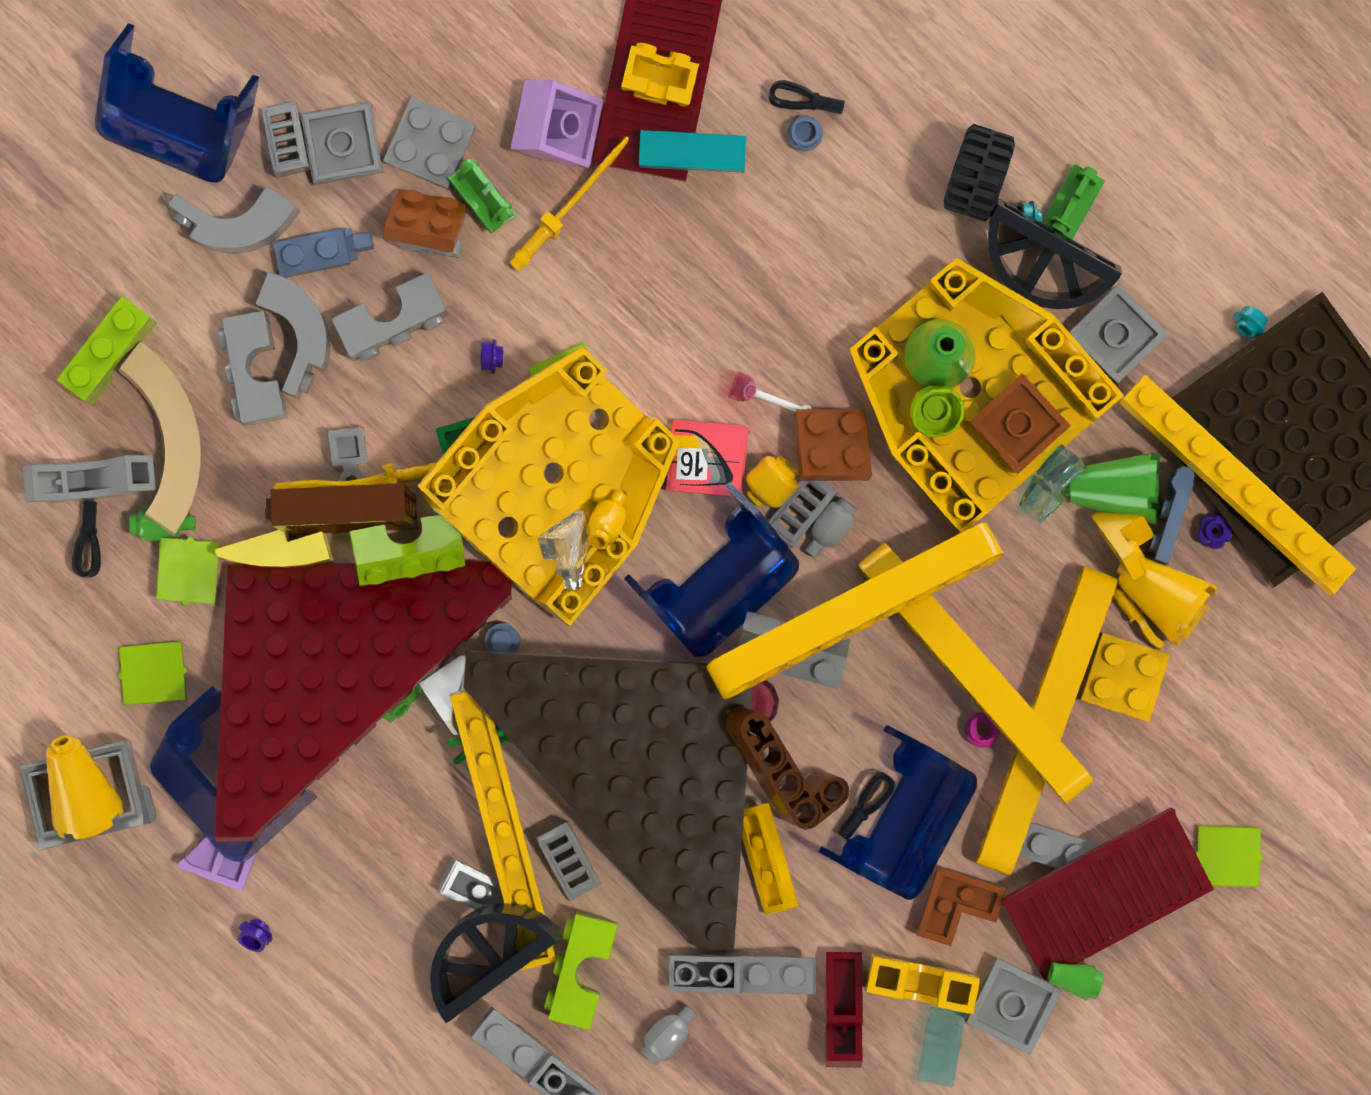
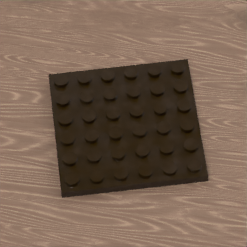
[1172,291,1371,588]

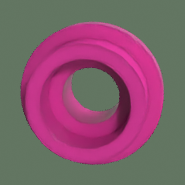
[965,712,1001,747]

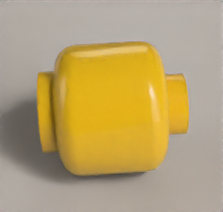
[746,455,799,508]

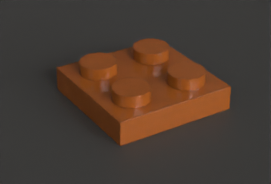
[383,189,467,253]
[969,373,1071,474]
[793,409,872,481]

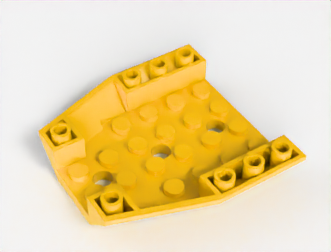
[849,258,1124,533]
[416,347,680,627]

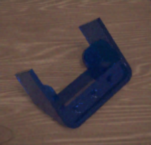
[95,23,259,183]
[624,482,799,658]
[150,686,317,862]
[818,725,977,900]

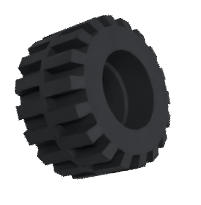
[943,123,1015,222]

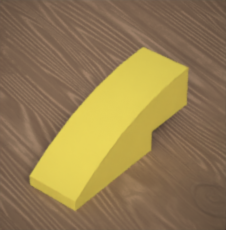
[215,530,334,568]

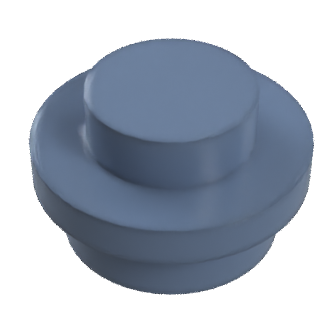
[787,116,823,152]
[484,623,520,653]

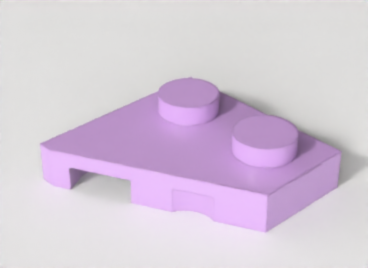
[177,826,267,891]

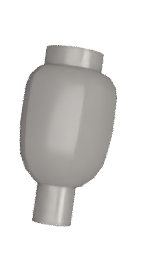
[805,497,858,558]
[641,1005,697,1065]

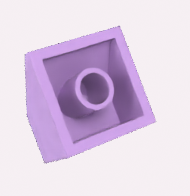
[511,80,604,168]

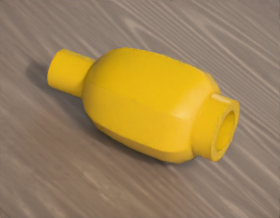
[586,490,626,549]

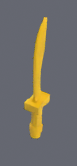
[509,136,629,271]
[274,462,437,489]

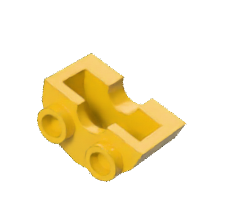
[621,43,699,106]

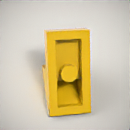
[1092,512,1154,581]

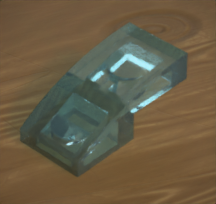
[1019,444,1086,524]
[917,1006,966,1087]

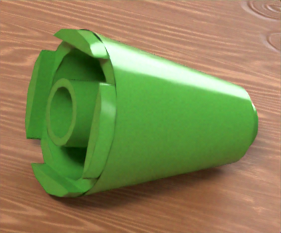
[904,319,975,388]
[1064,453,1161,524]

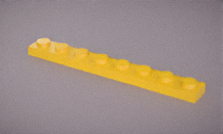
[1119,375,1356,596]
[450,690,557,970]

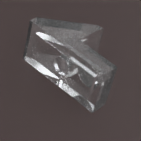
[538,510,589,589]

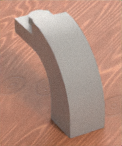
[168,186,300,254]
[255,271,331,400]
[22,455,156,504]

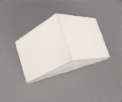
[419,655,465,735]

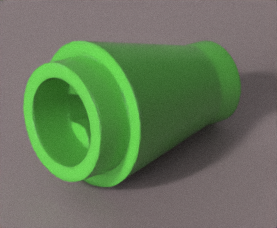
[1047,962,1103,1001]

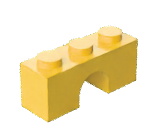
[864,954,980,1014]

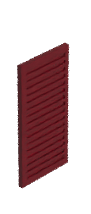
[593,0,722,182]
[1001,807,1214,981]

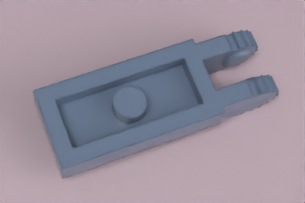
[1147,466,1195,565]

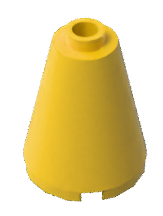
[1115,557,1219,646]
[46,736,124,839]

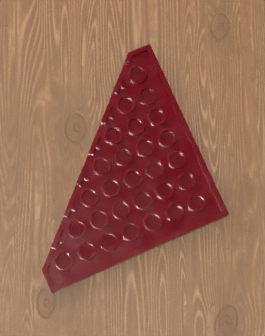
[215,561,512,842]

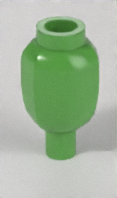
[129,507,196,541]

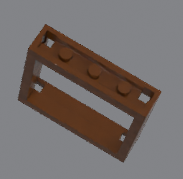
[265,483,418,535]

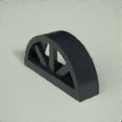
[988,198,1122,309]
[430,903,563,1024]

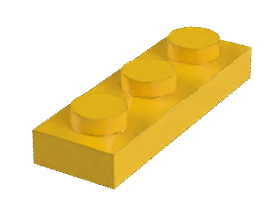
[742,802,799,915]

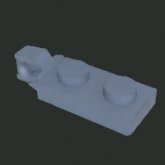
[273,228,374,278]

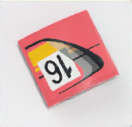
[666,420,749,498]

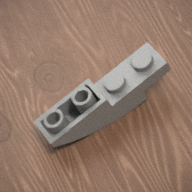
[669,954,816,995]
[470,1006,604,1095]

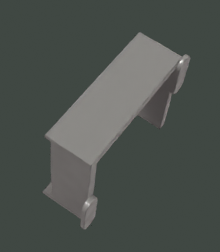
[19,740,156,851]

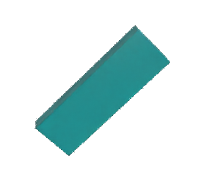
[639,130,746,173]

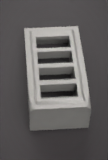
[262,101,311,178]
[765,481,838,548]
[536,821,601,901]

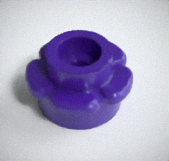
[481,339,503,374]
[1197,514,1233,549]
[238,919,273,952]

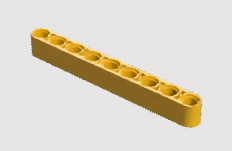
[706,522,1004,699]
[857,542,1094,805]
[976,566,1118,876]

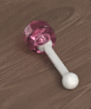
[728,371,812,412]

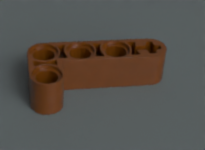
[726,706,849,830]

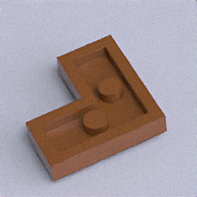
[916,866,1007,946]

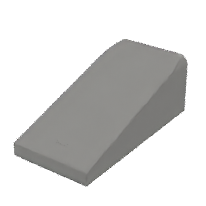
[436,857,504,910]

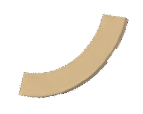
[118,341,201,536]

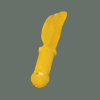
[1113,587,1165,649]

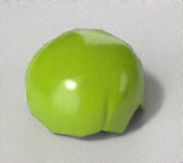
[910,384,964,437]

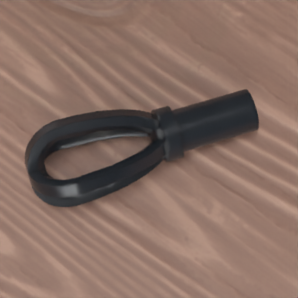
[769,80,845,114]
[72,501,101,578]
[837,772,895,841]

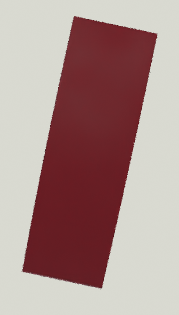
[825,952,863,1068]

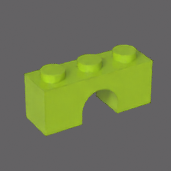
[57,296,157,406]
[350,515,465,586]
[544,912,618,1030]

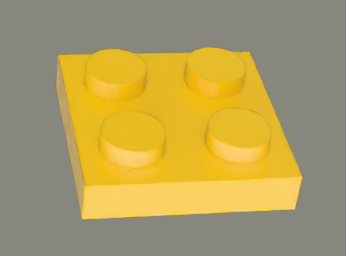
[1080,633,1171,722]

